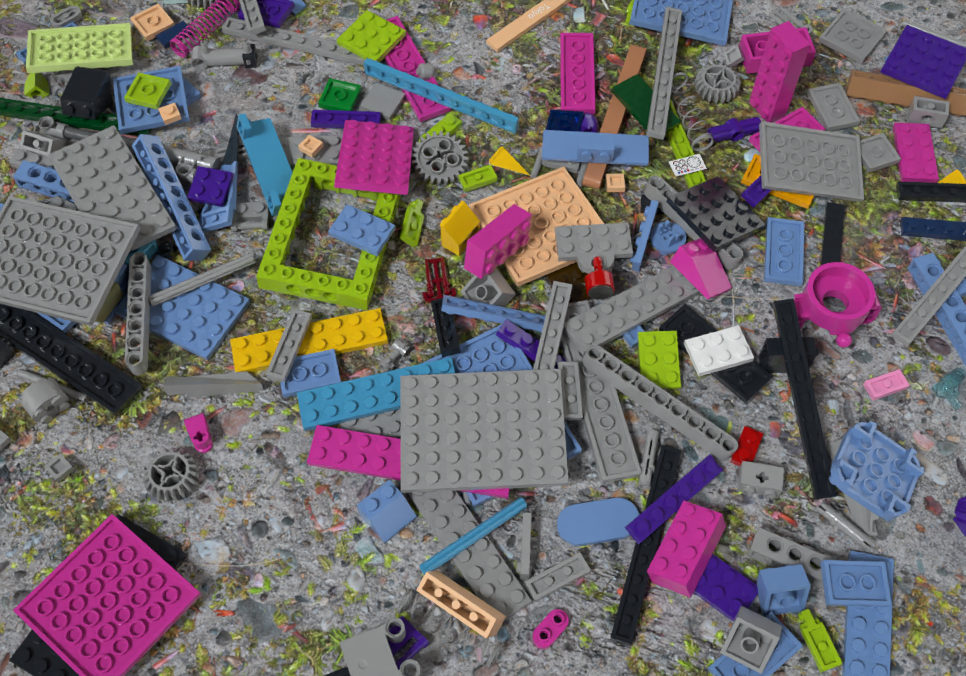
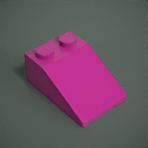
[670,238,732,300]

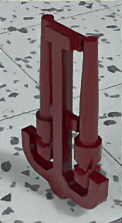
[422,257,456,303]

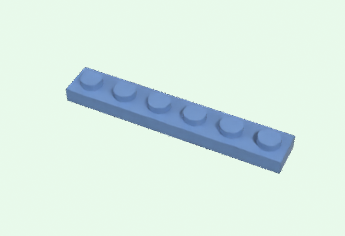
[441,295,545,333]

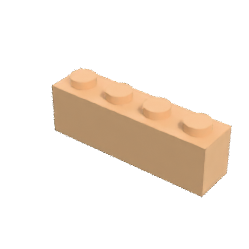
[416,570,506,638]

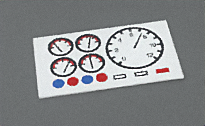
[669,154,707,176]

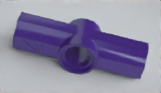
[707,117,761,143]

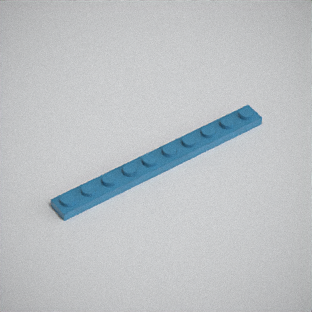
[364,58,519,134]

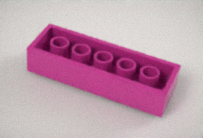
[749,21,811,123]

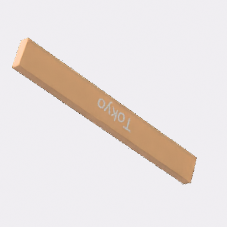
[486,0,572,53]

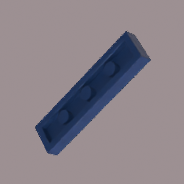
[900,217,966,241]

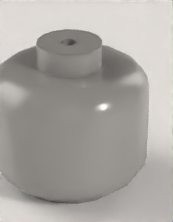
[416,63,434,80]

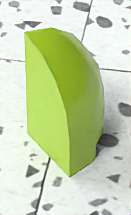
[24,73,50,98]

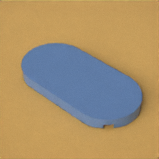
[557,498,639,547]

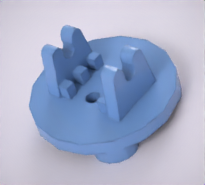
[650,220,686,255]

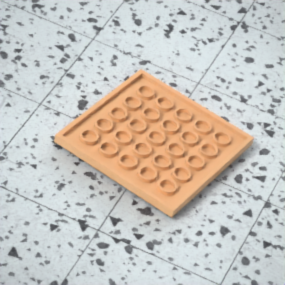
[469,167,604,287]

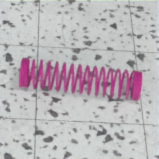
[170,0,240,58]

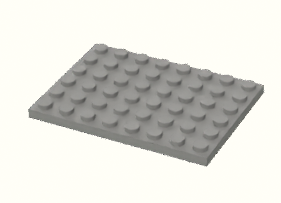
[0,196,141,326]
[400,369,569,493]

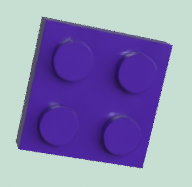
[187,166,234,207]

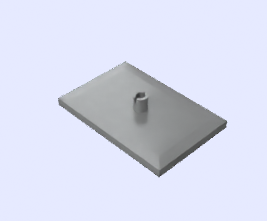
[759,121,864,202]

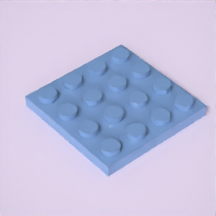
[113,66,190,134]

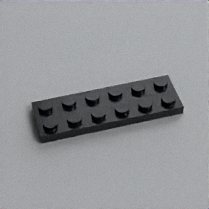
[659,304,773,404]

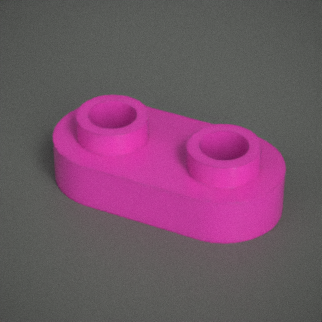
[532,609,569,649]

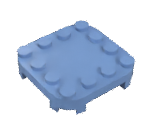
[829,421,924,521]

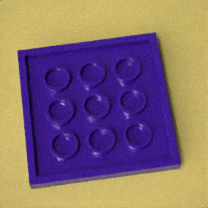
[880,25,966,99]

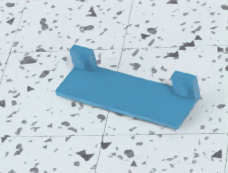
[237,113,306,217]

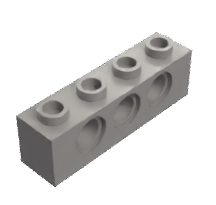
[746,527,835,590]

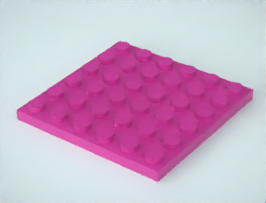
[13,514,202,676]

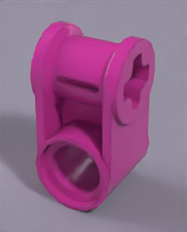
[184,413,213,453]

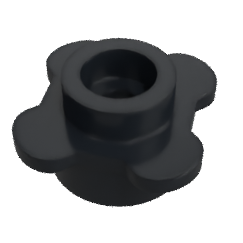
[156,242,178,261]

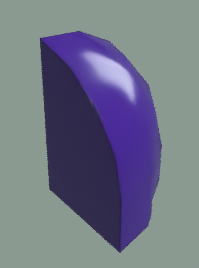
[581,112,600,133]

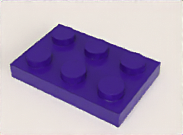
[237,0,295,28]
[693,554,758,621]

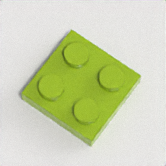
[124,72,171,110]

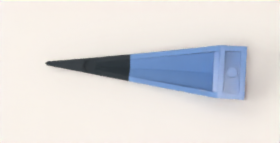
[199,114,239,233]

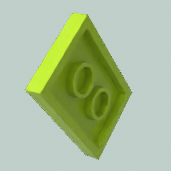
[637,331,681,390]

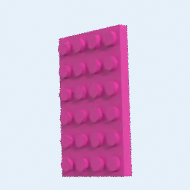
[334,120,414,195]

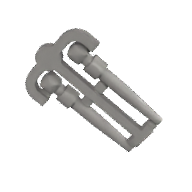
[769,6,813,35]

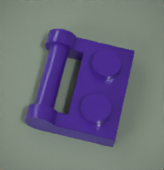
[388,616,430,670]

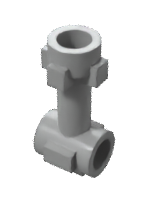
[379,339,410,372]

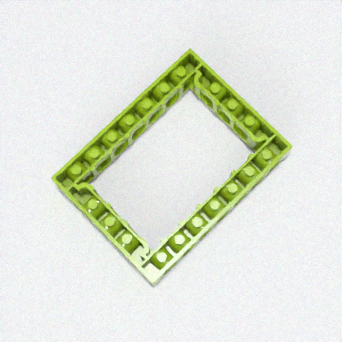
[256,158,401,311]

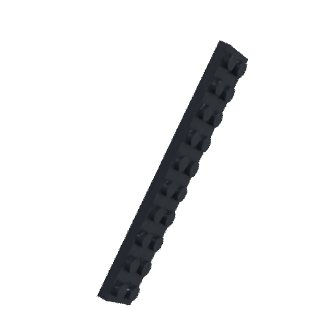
[0,304,144,417]

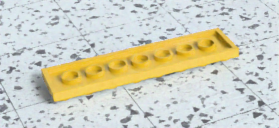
[230,308,388,373]

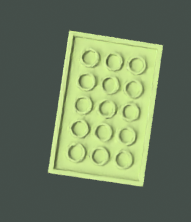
[26,23,133,74]

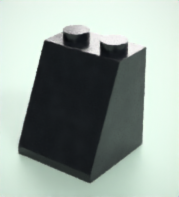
[60,66,113,120]

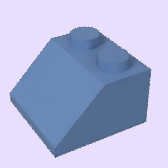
[357,480,417,543]
[757,564,811,617]

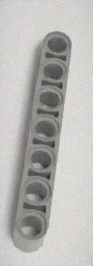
[644,176,743,270]
[125,252,152,375]

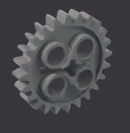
[412,131,469,186]

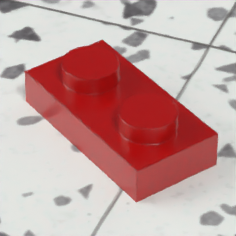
[730,426,764,466]

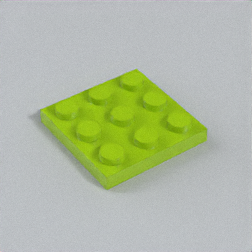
[336,10,406,62]

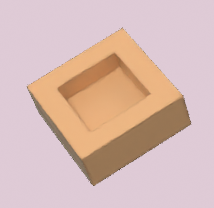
[158,103,182,125]
[298,135,324,158]
[605,173,625,193]

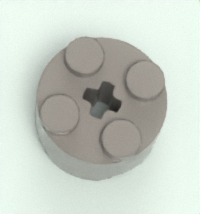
[19,377,70,424]

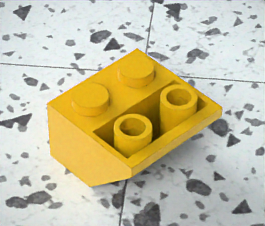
[440,201,480,256]

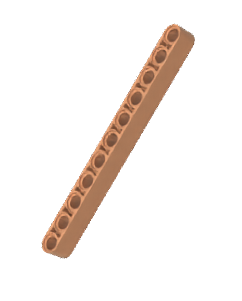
[582,44,647,190]

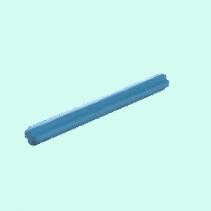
[419,497,527,575]

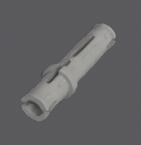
[638,430,659,490]
[815,500,875,551]

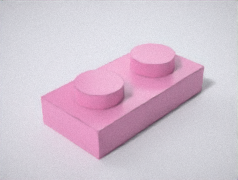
[863,369,910,401]

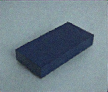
[155,20,192,49]

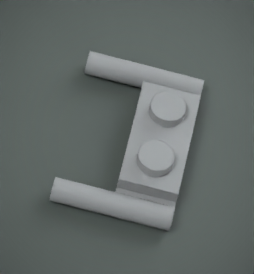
[530,148,589,190]

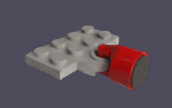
[555,223,633,300]

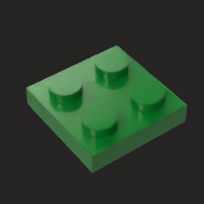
[318,78,362,111]

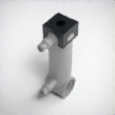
[191,39,258,70]

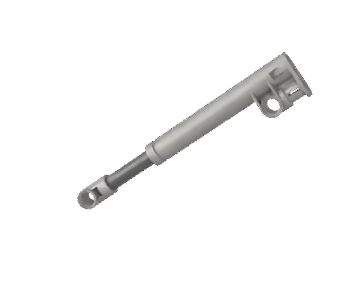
[38,116,220,186]

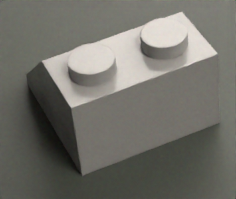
[460,268,516,307]
[720,606,782,674]

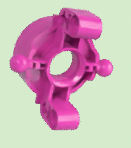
[794,262,882,348]

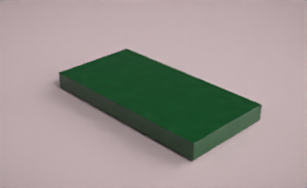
[611,74,681,139]

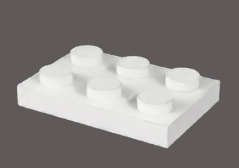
[684,325,754,377]

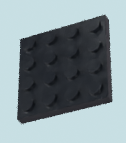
[666,176,766,252]

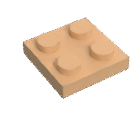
[130,4,175,41]

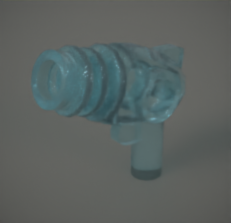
[932,368,966,411]

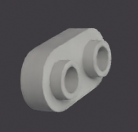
[50,6,82,28]

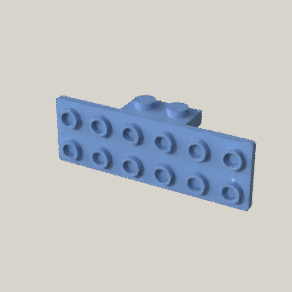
[542,130,649,166]

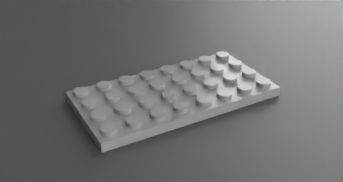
[48,125,177,252]

